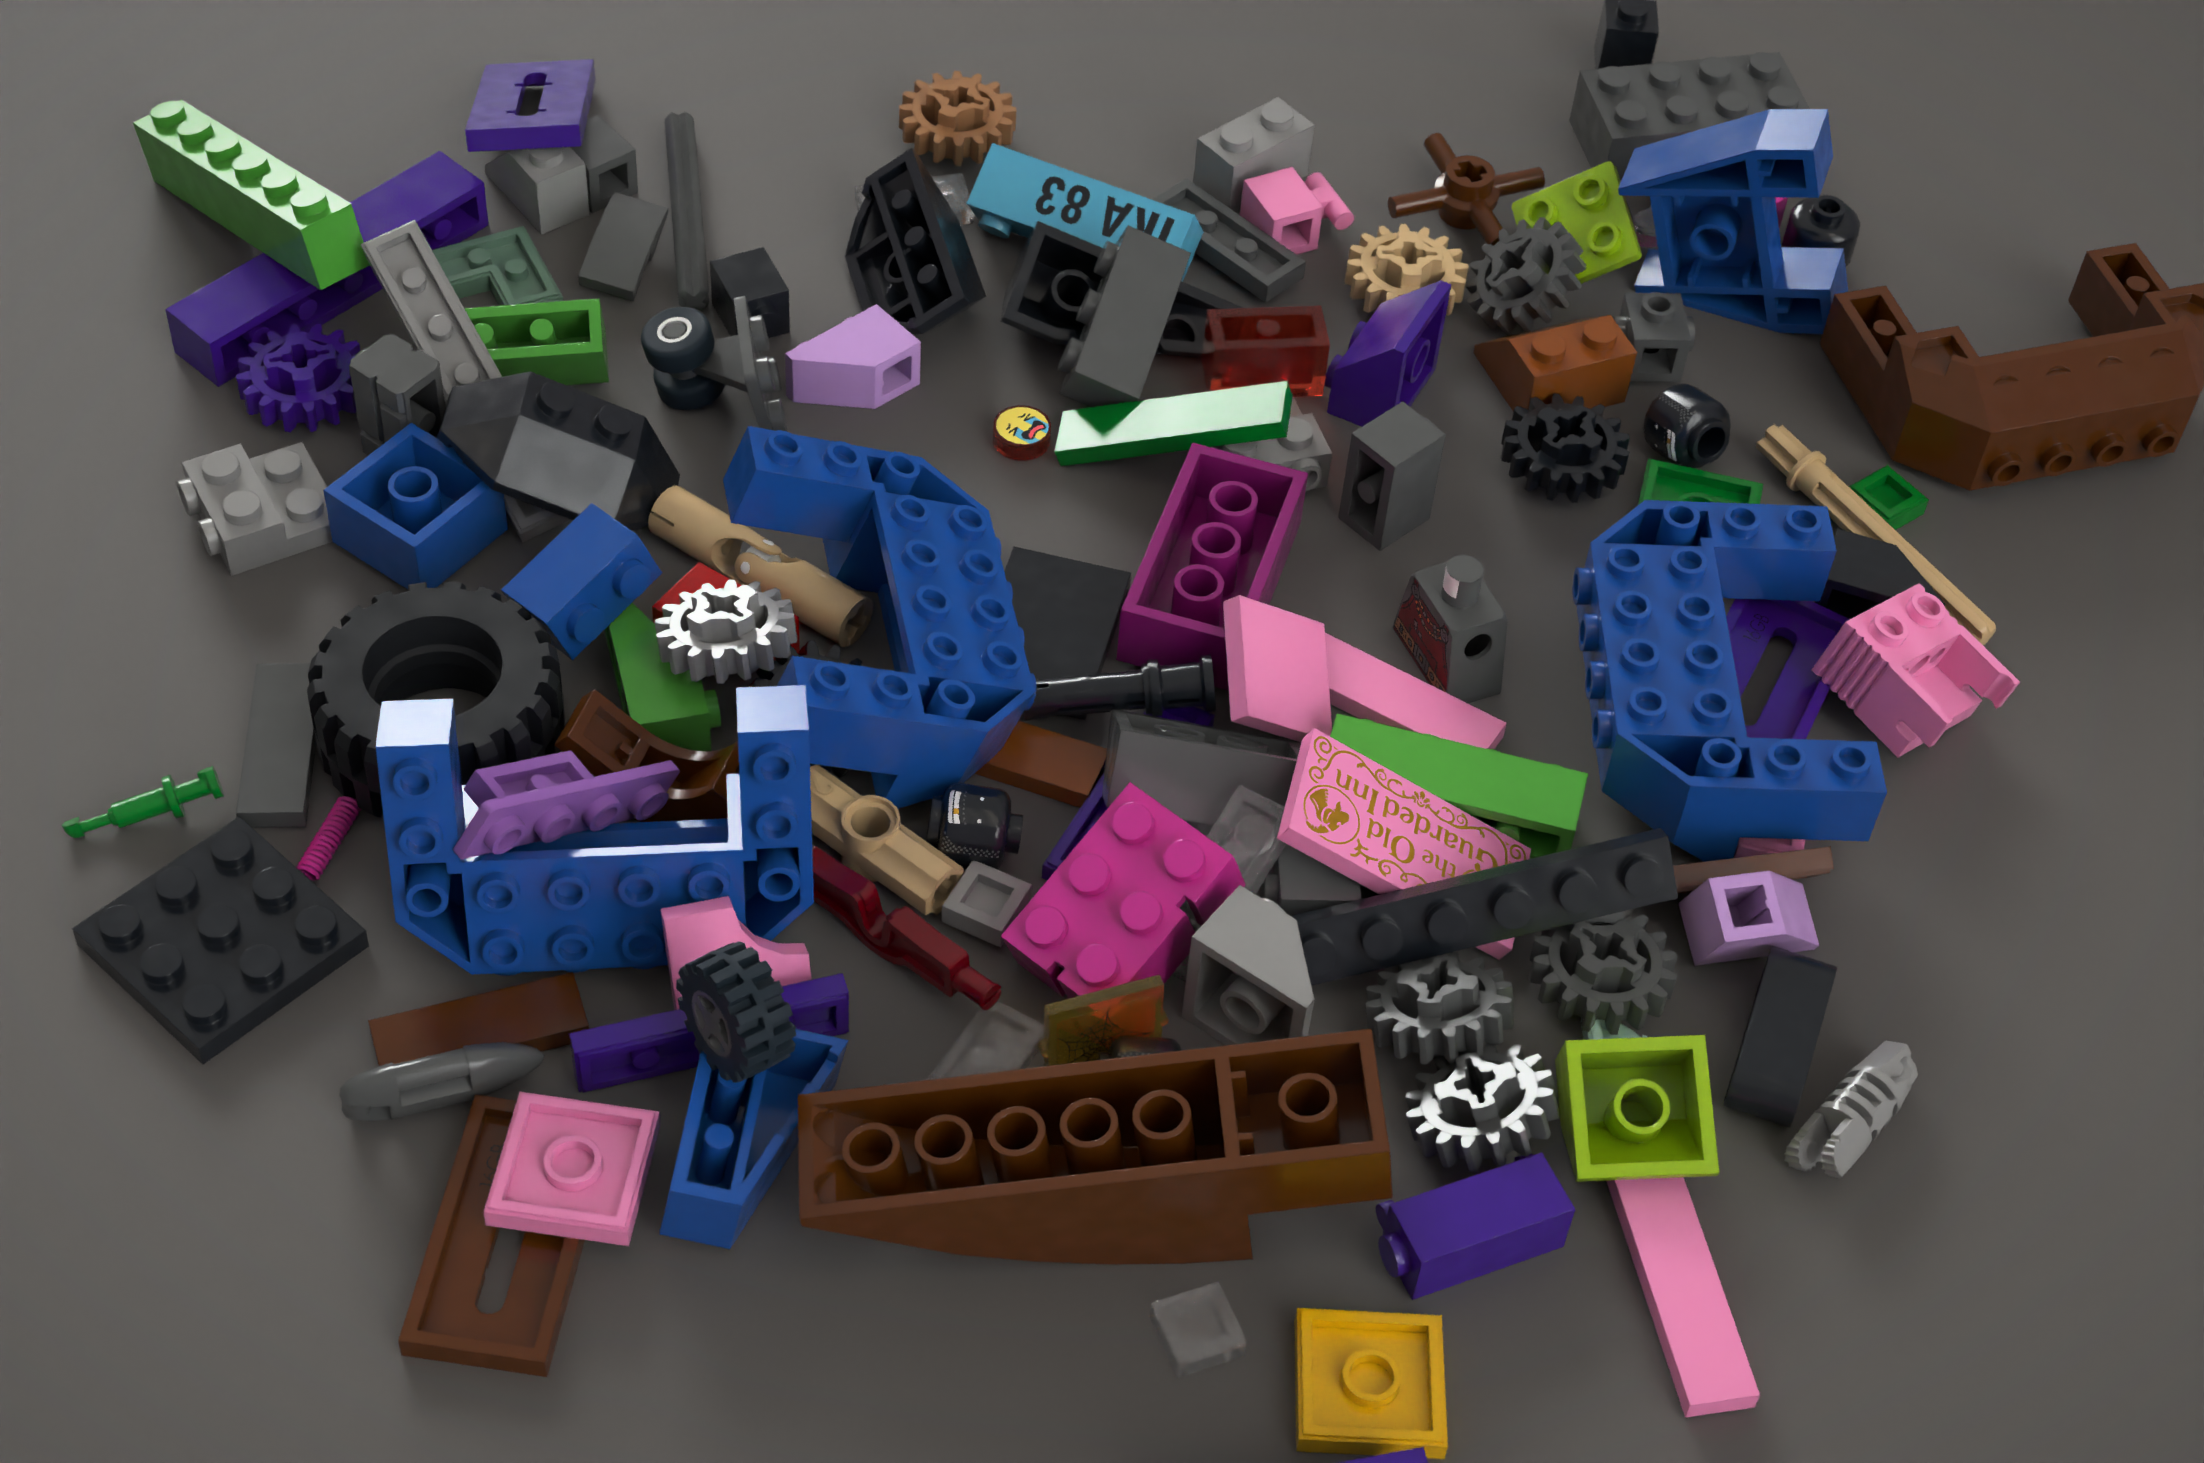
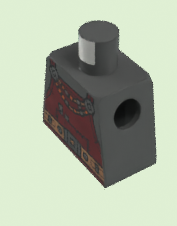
[1393,555,1507,703]

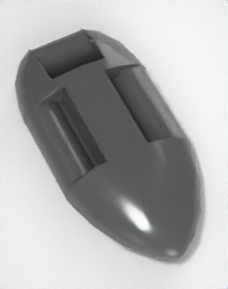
[340,1042,545,1121]

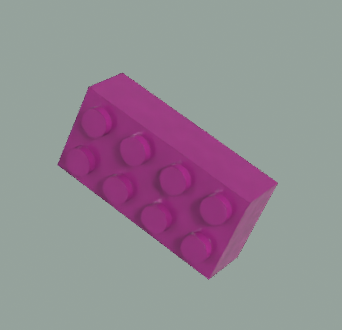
[1116,442,1308,691]

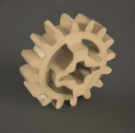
[1345,224,1468,315]

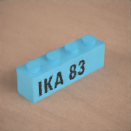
[966,143,1204,282]

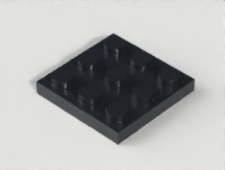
[72,816,369,1065]

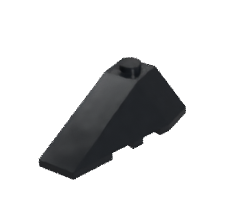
[1001,221,1246,361]

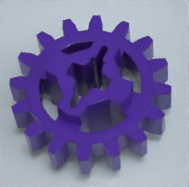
[236,324,361,432]

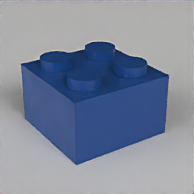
[323,423,508,589]

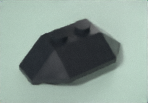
[845,148,986,335]
[437,371,680,530]

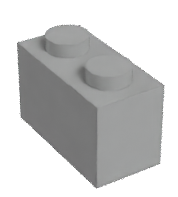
[1193,97,1315,213]

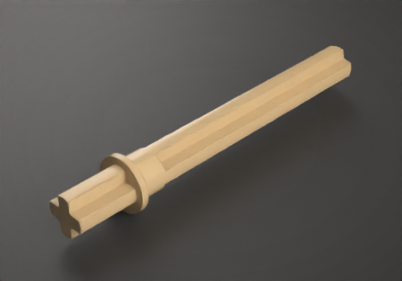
[1756,424,1996,646]

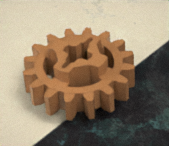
[899,71,1016,166]

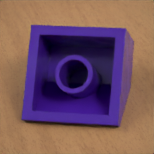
[1324,280,1452,427]

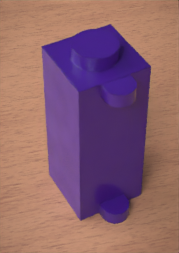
[1376,1152,1576,1300]

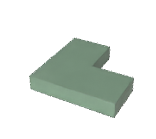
[432,226,563,306]

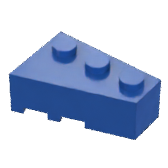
[659,1029,849,1249]

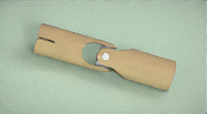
[648,485,873,647]

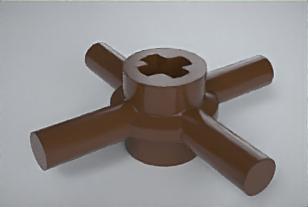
[1388,133,1545,246]

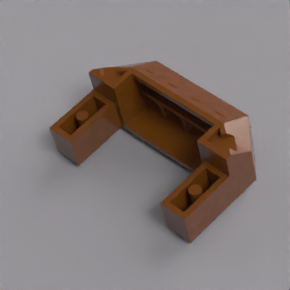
[1820,243,2204,491]

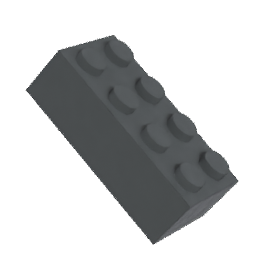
[1569,52,1810,182]

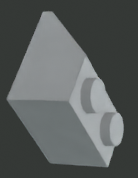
[1181,885,1314,1045]

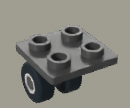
[641,296,787,431]

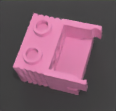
[1812,583,2020,758]

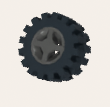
[676,942,796,1083]

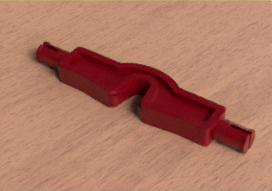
[812,846,1001,1011]

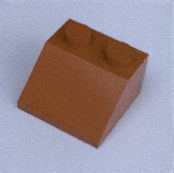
[1473,315,1637,411]

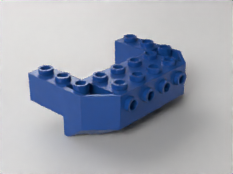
[723,426,1037,809]
[1572,500,1887,862]
[376,685,814,976]

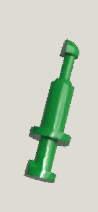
[62,766,224,838]

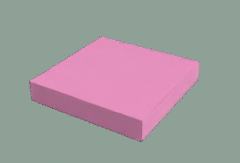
[1223,595,1332,742]
[484,1092,661,1246]

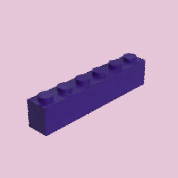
[165,151,489,387]

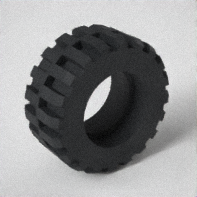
[307,581,565,818]

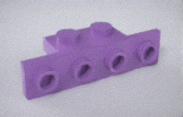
[453,750,680,859]

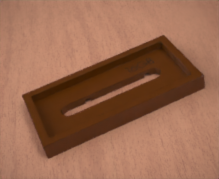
[398,1094,585,1377]

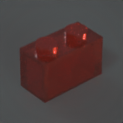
[1202,305,1330,397]

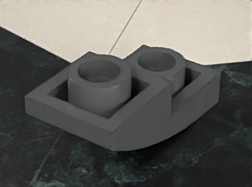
[578,192,668,301]

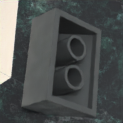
[1102,709,1301,846]

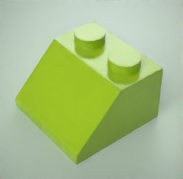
[1555,1035,1719,1182]

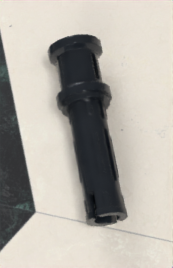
[1024,654,1216,721]

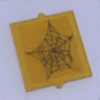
[1037,975,1169,1066]

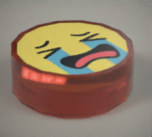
[993,405,1051,461]

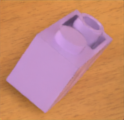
[785,304,921,409]
[1678,871,1819,966]

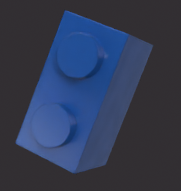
[501,503,662,660]

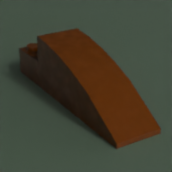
[798,1029,1393,1265]

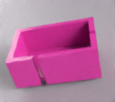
[1000,782,1246,1038]

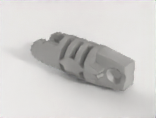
[1784,1040,1918,1179]

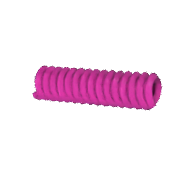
[296,796,361,881]

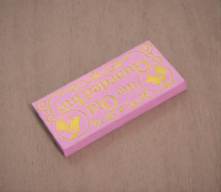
[1277,728,1531,960]

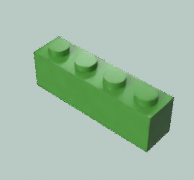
[1330,713,1588,859]

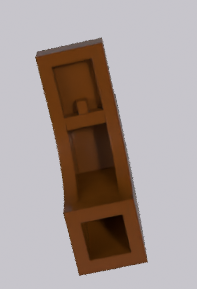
[555,689,739,822]

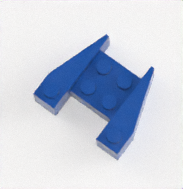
[1618,109,1848,334]

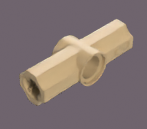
[810,764,964,915]

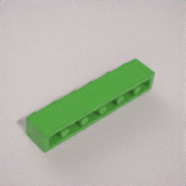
[133,99,370,290]

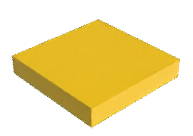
[1294,1308,1448,1459]

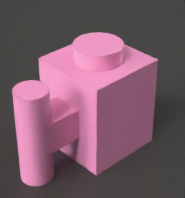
[1240,167,1354,255]

